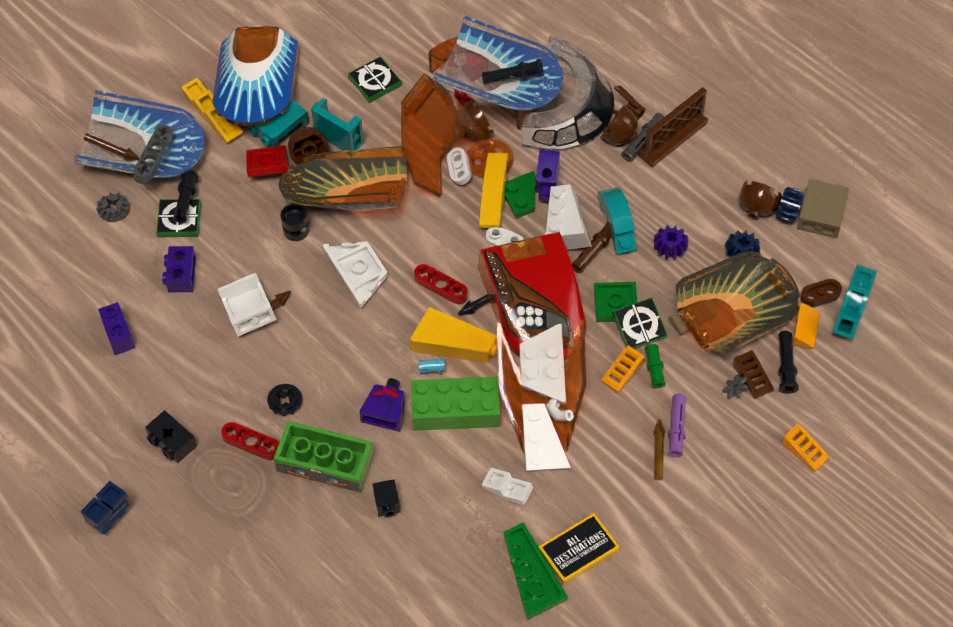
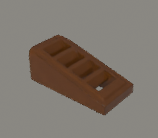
[733,350,774,399]

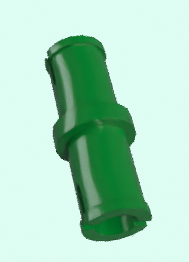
[645,344,666,388]

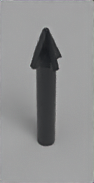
[458,283,513,315]

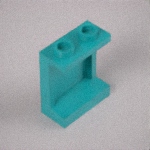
[311,98,364,156]
[247,99,309,147]

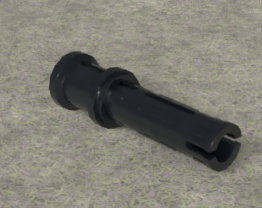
[482,58,544,85]
[173,169,199,223]
[778,331,799,394]

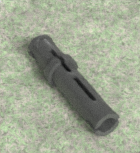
[621,112,664,162]

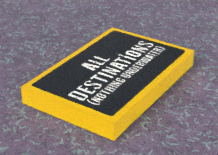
[538,513,620,585]

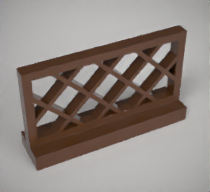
[638,87,708,168]

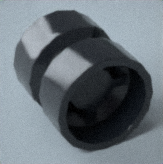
[280,203,309,241]

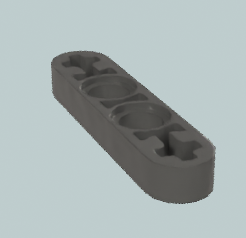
[134,125,173,184]

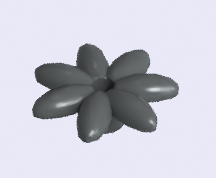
[722,374,748,399]

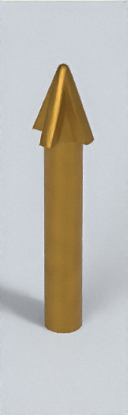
[653,419,666,480]

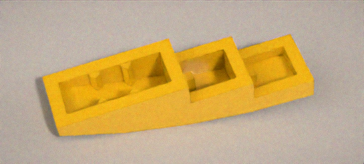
[181,77,243,143]
[479,153,509,228]

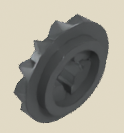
[96,192,129,221]

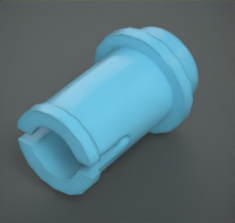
[419,357,445,374]

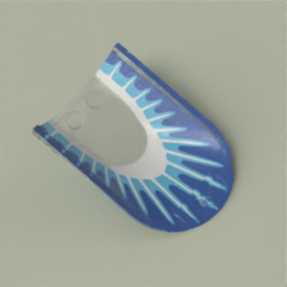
[433,16,563,110]
[74,90,205,178]

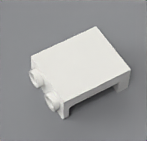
[218,273,277,336]

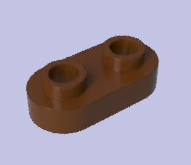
[800,279,842,307]

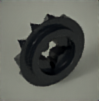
[267,384,302,416]

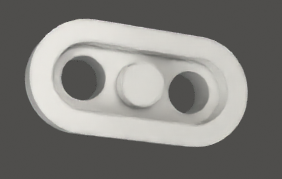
[447,147,472,185]
[486,227,525,255]

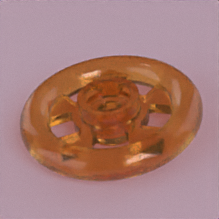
[467,138,514,178]

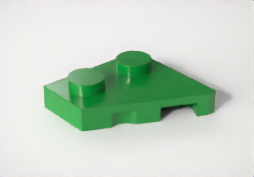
[504,171,535,219]

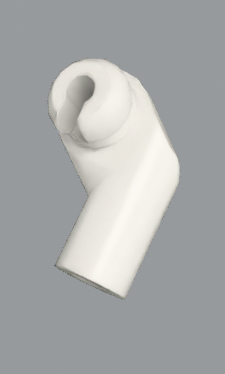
[546,399,573,421]

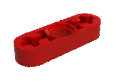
[414,264,468,304]
[221,422,279,461]

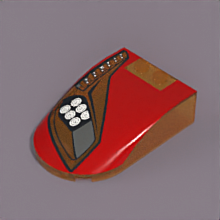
[478,232,586,361]

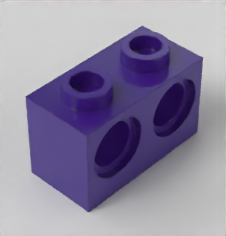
[162,246,196,293]
[98,302,135,355]

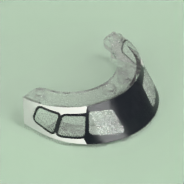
[522,36,614,151]

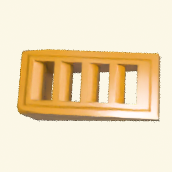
[601,345,644,393]
[782,424,830,472]

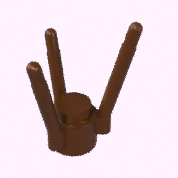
[613,85,646,121]

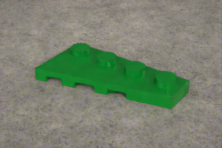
[503,522,568,620]

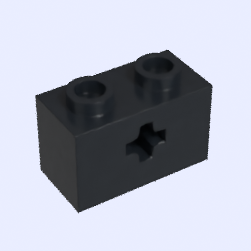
[145,410,197,463]

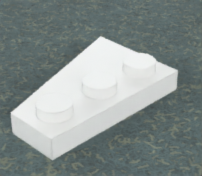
[522,403,571,471]

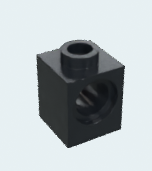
[372,479,400,517]

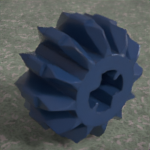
[776,187,805,223]
[725,230,761,260]

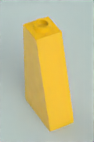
[410,307,500,363]

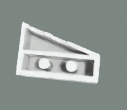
[545,184,592,249]

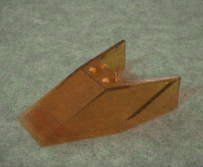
[401,73,487,197]
[496,320,586,453]

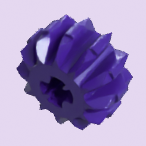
[654,225,688,260]

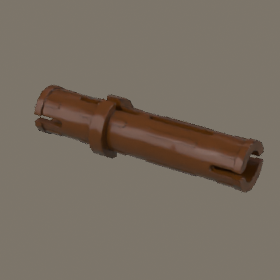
[572,221,612,273]

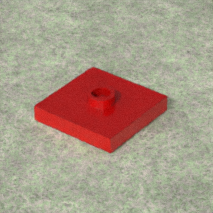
[246,145,288,177]

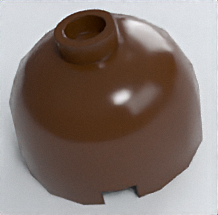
[457,99,494,140]
[600,105,638,145]
[288,126,329,165]
[739,181,782,218]

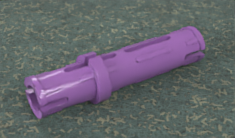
[668,393,686,457]

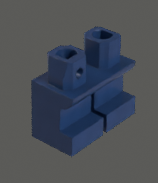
[81,481,130,535]

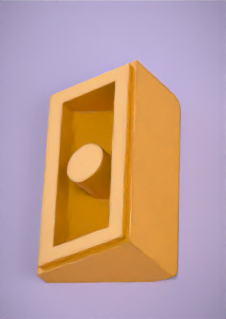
[793,303,820,349]

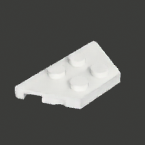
[322,242,388,308]
[520,324,566,405]

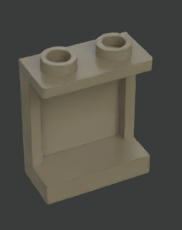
[797,179,849,238]

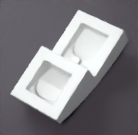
[481,468,534,506]

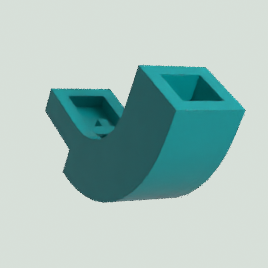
[597,187,637,254]
[833,264,878,339]

